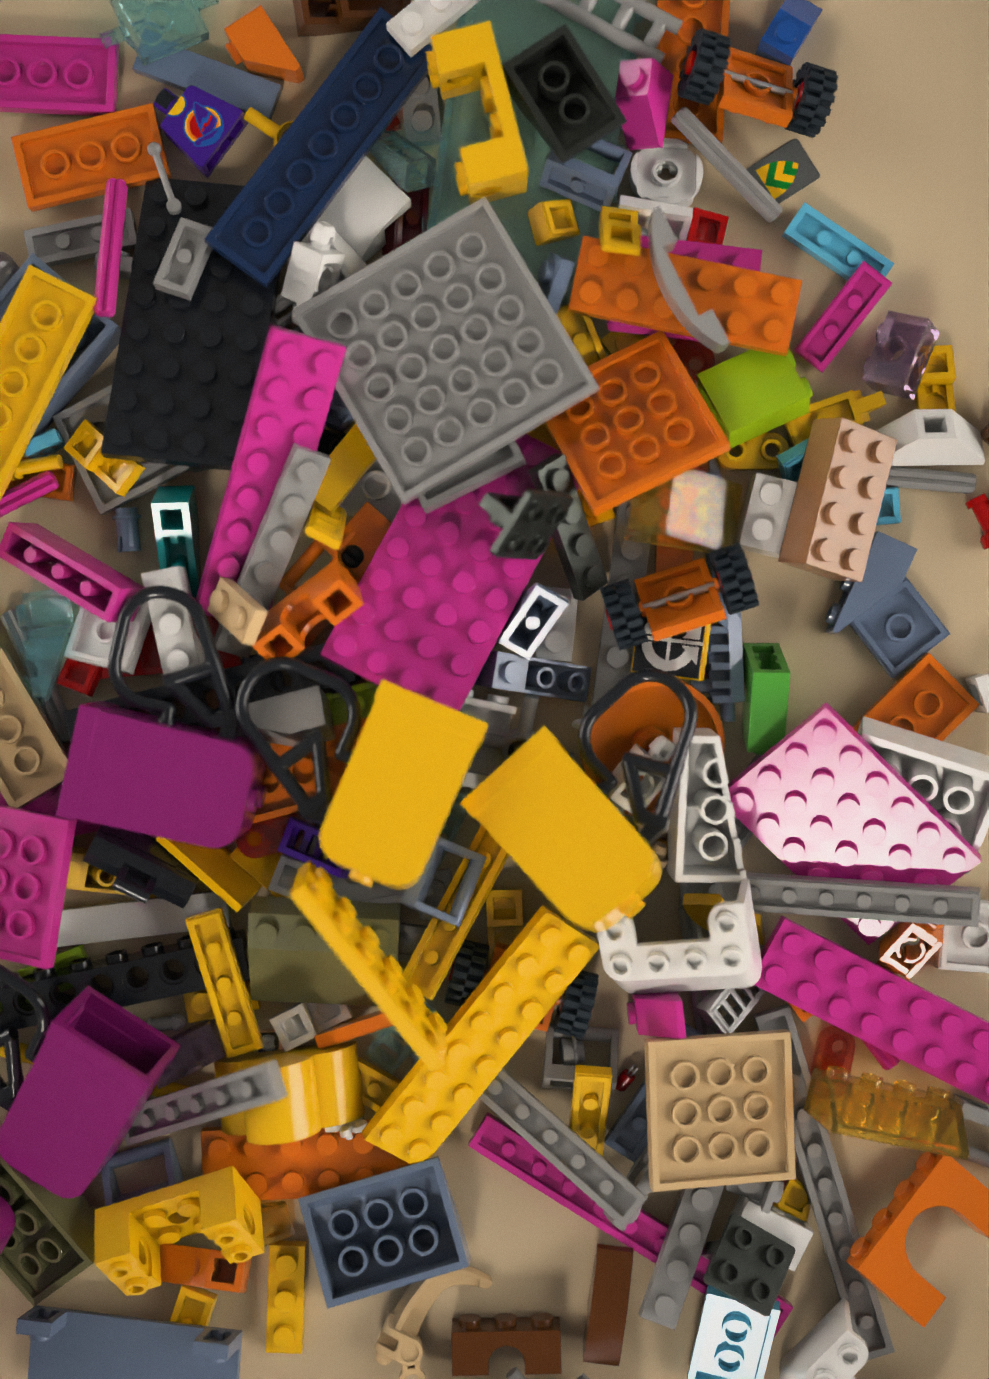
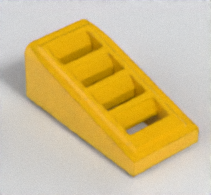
[304,504,347,550]

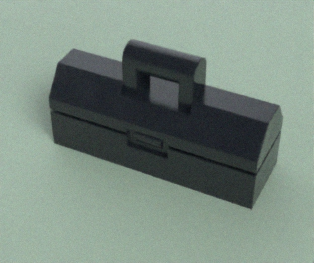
[82,824,199,909]

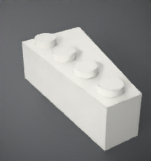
[666,727,747,883]

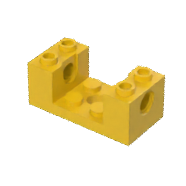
[426,21,528,205]
[94,1166,265,1296]

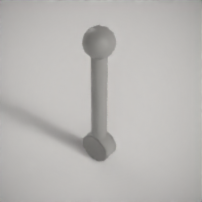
[147,142,182,215]

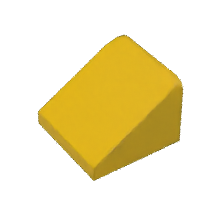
[527,199,580,246]

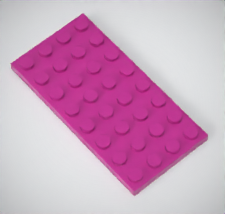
[320,434,579,712]

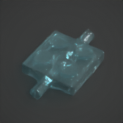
[99,0,219,66]

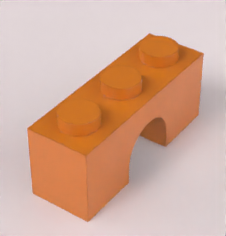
[251,559,364,660]

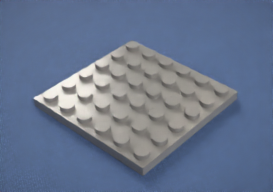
[291,196,599,505]

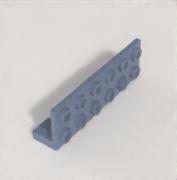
[16,1305,243,1379]

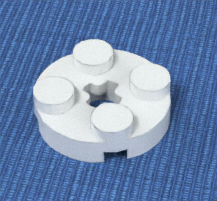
[629,138,703,207]

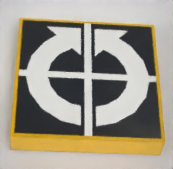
[631,613,711,681]

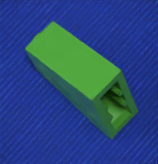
[742,643,791,755]

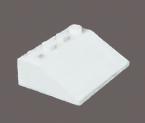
[857,716,989,875]

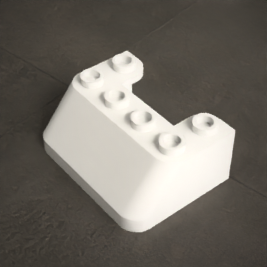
[597,879,762,994]
[779,1298,868,1379]

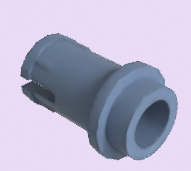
[112,507,142,552]

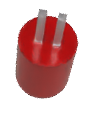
[615,1065,639,1092]

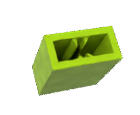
[697,349,813,449]

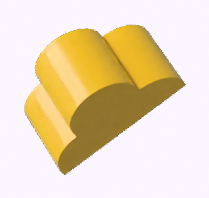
[213,1041,365,1145]

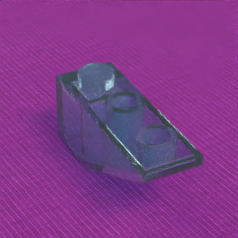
[15,589,74,707]

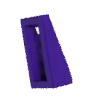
[277,816,350,879]

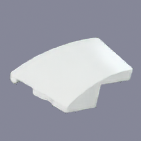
[308,156,411,262]

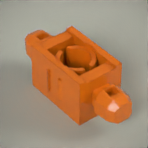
[876,922,944,981]

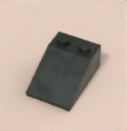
[502,23,627,163]

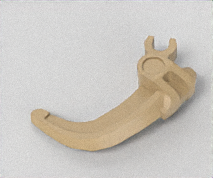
[374,1266,492,1379]

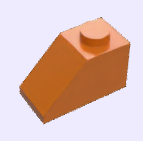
[224,5,305,84]

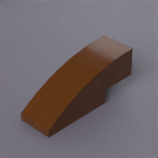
[293,0,411,37]
[583,1244,633,1366]

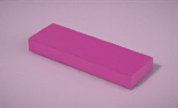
[793,261,893,373]

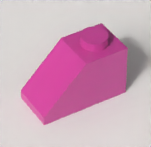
[615,57,673,150]
[626,992,686,1039]

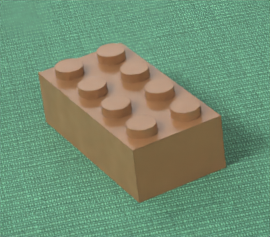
[778,417,897,582]

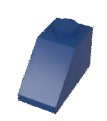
[755,0,823,66]

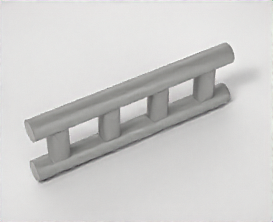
[536,0,683,64]

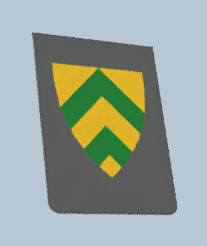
[746,139,820,204]

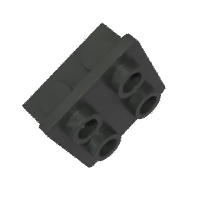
[479,489,574,560]
[701,1213,795,1317]

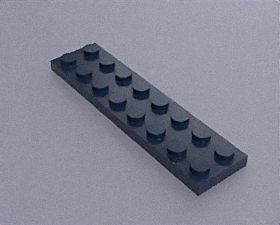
[204,7,432,288]

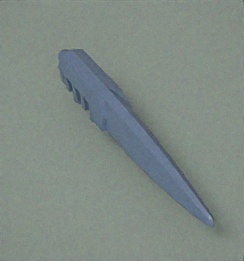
[689,457,745,722]

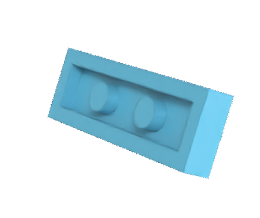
[782,202,895,281]

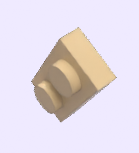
[207,577,268,645]

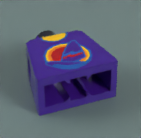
[154,85,248,178]

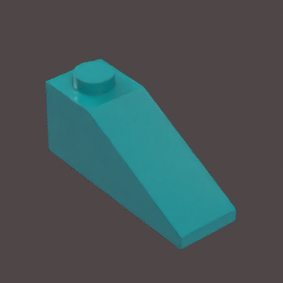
[151,485,201,598]

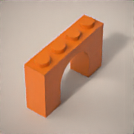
[845,1147,989,1327]

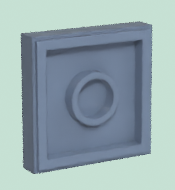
[849,577,950,678]

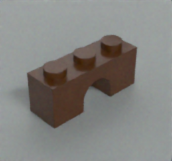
[451,1312,562,1376]

